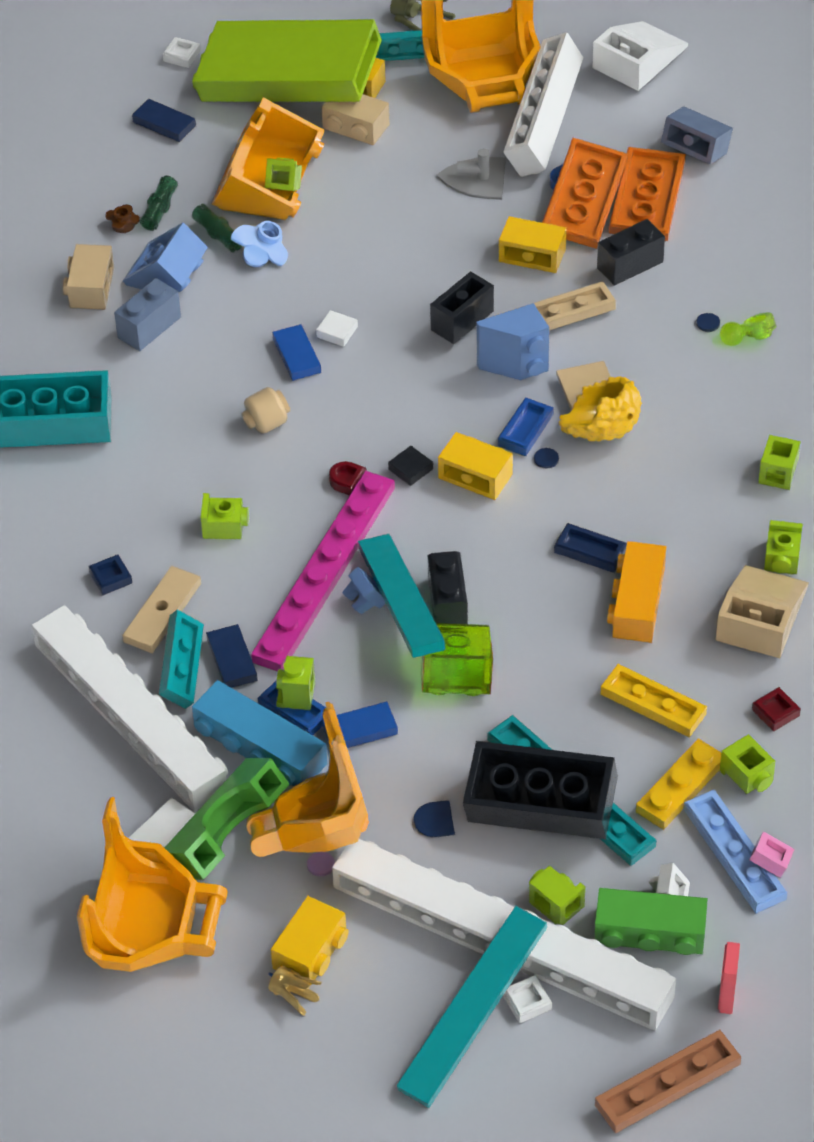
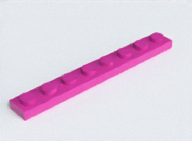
[251,471,395,672]

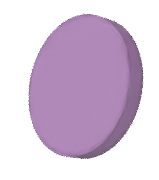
[307,852,335,876]

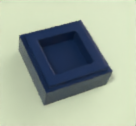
[88,554,132,595]

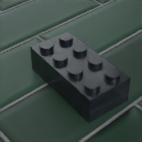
[463,741,618,839]

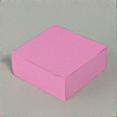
[749,831,794,878]

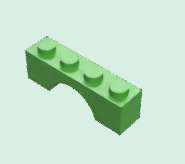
[164,758,289,880]

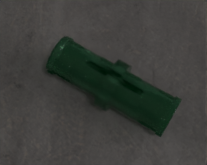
[140,175,178,231]
[192,204,242,253]

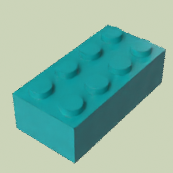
[0,370,112,448]

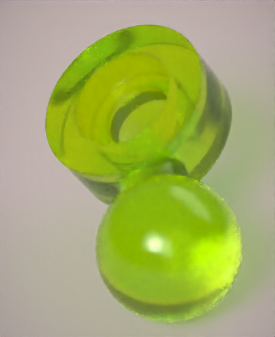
[720,312,777,346]

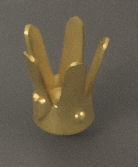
[268,966,322,1016]

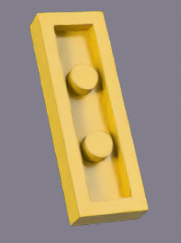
[600,664,707,738]
[636,738,721,830]

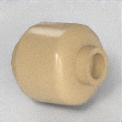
[241,387,290,434]

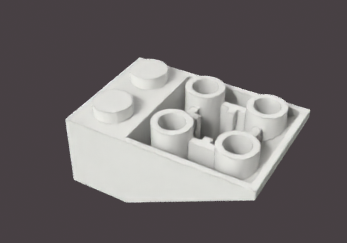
[592,21,688,91]

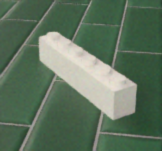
[503,32,584,177]

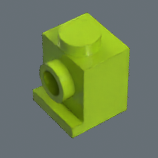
[265,158,302,191]
[758,435,801,490]
[201,493,249,539]
[764,520,803,575]
[276,656,315,710]
[720,734,776,794]
[529,865,586,925]

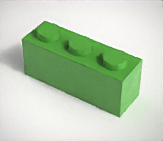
[594,888,708,955]

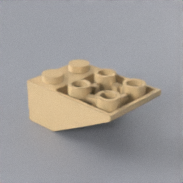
[716,565,809,658]

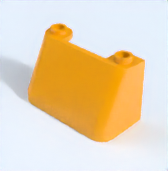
[211,97,325,220]

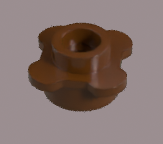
[105,204,140,233]

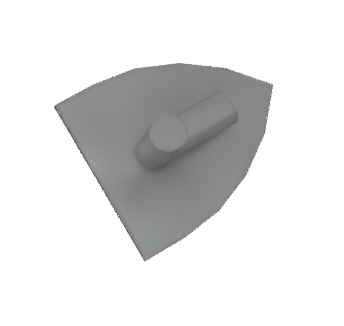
[436,148,506,200]

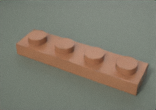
[595,1029,741,1134]

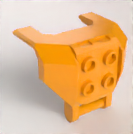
[421,0,541,113]
[246,702,369,857]
[77,797,228,972]

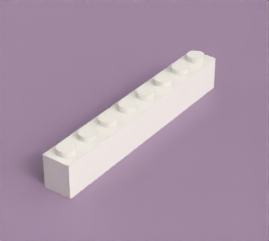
[32,605,228,812]

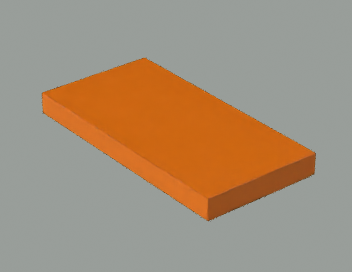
[542,137,629,249]
[609,147,686,241]

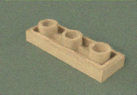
[122,566,201,654]

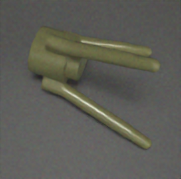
[390,0,456,31]

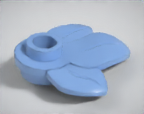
[231,221,288,267]

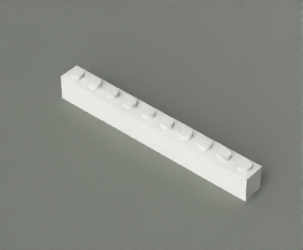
[332,839,676,1031]

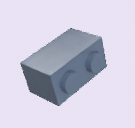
[661,106,733,164]
[114,278,181,351]

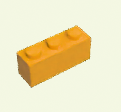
[607,541,667,643]

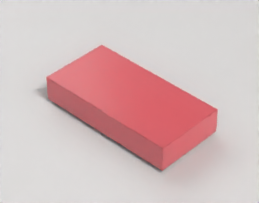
[718,942,740,1014]

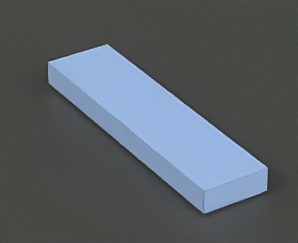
[683,790,787,914]

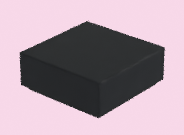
[388,445,433,486]

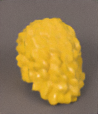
[558,376,642,442]

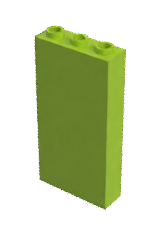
[192,19,382,102]

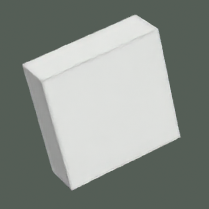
[163,37,201,68]
[316,310,358,347]
[503,975,552,1024]

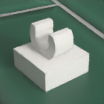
[649,863,690,896]

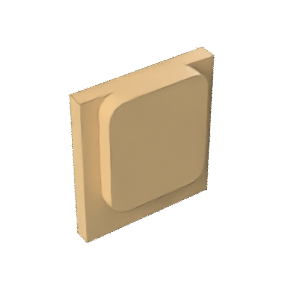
[556,361,611,410]

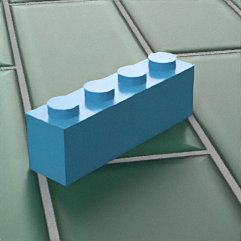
[192,680,328,787]

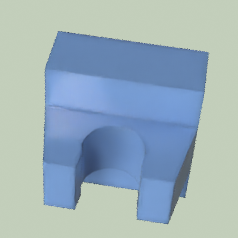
[342,567,386,614]

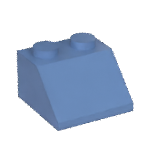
[123,222,208,292]
[477,303,550,380]

